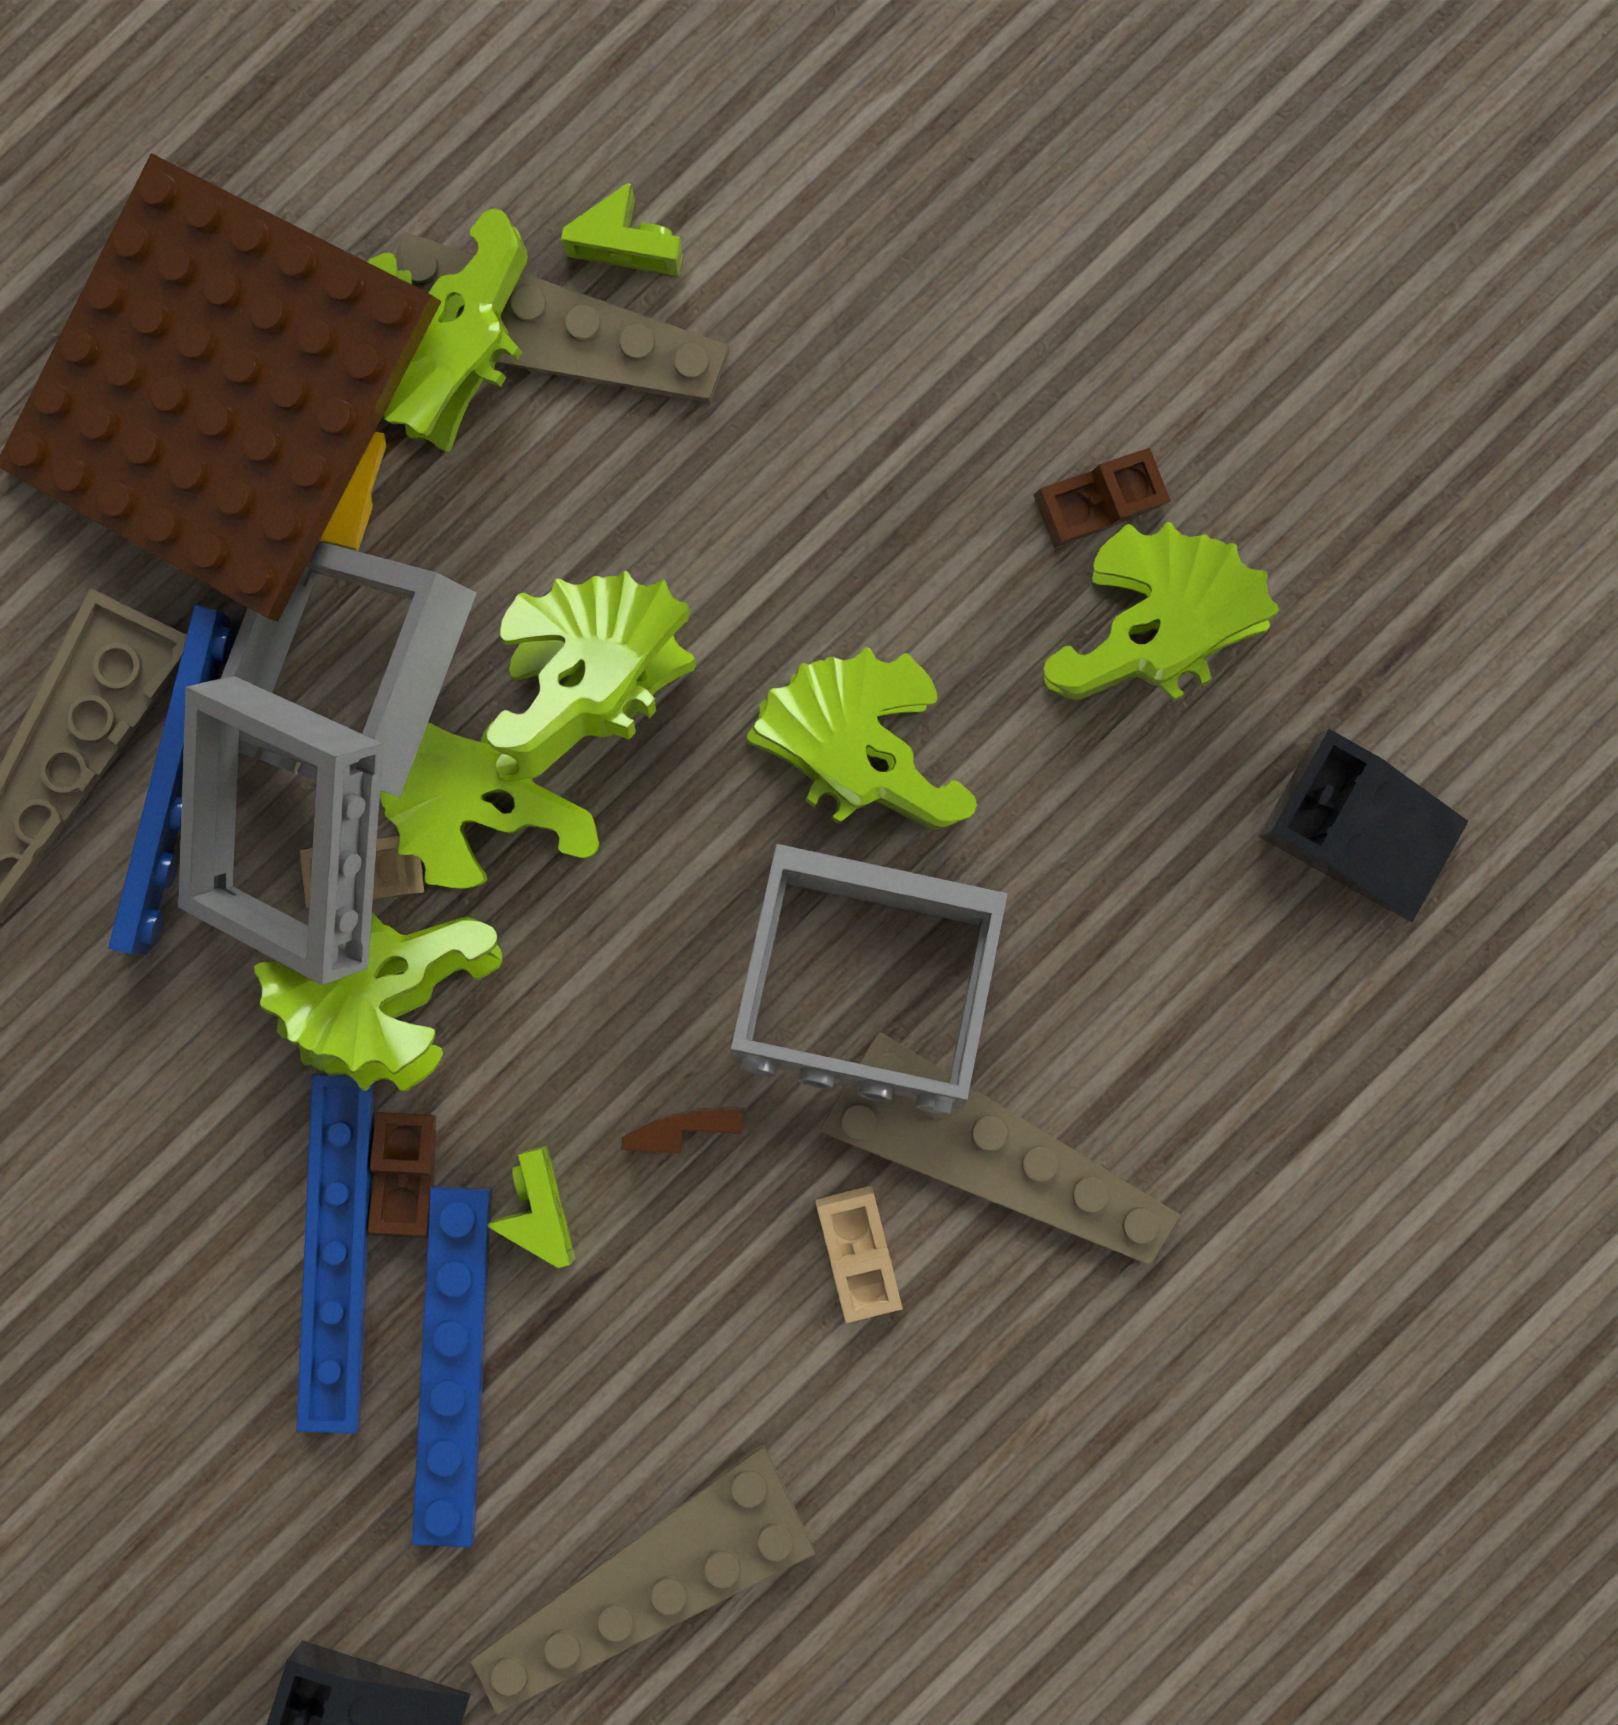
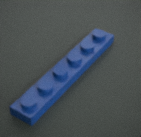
[108,605,235,955]
[296,1074,375,1433]
[412,1186,492,1547]

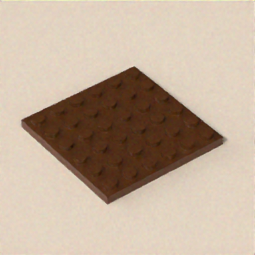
[0,153,441,622]

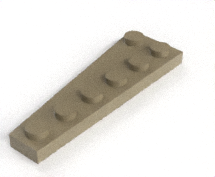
[395,231,730,404]
[0,588,187,915]
[819,1031,1180,1265]
[470,1444,815,1715]

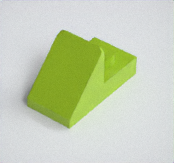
[561,183,683,277]
[487,1145,575,1268]

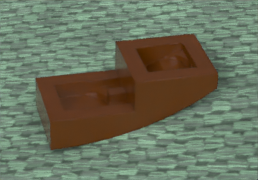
[1033,448,1171,548]
[621,1107,745,1154]
[368,1112,436,1239]

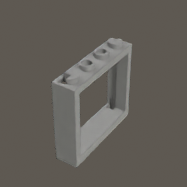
[221,541,476,797]
[178,676,383,985]
[730,844,1008,1114]

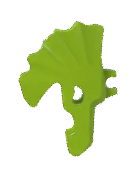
[367,208,528,453]
[1043,522,1279,702]
[487,571,696,781]
[745,647,977,831]
[380,721,599,889]
[254,912,503,1092]

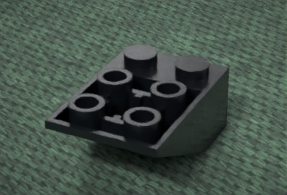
[1258,729,1469,922]
[266,1640,471,1725]

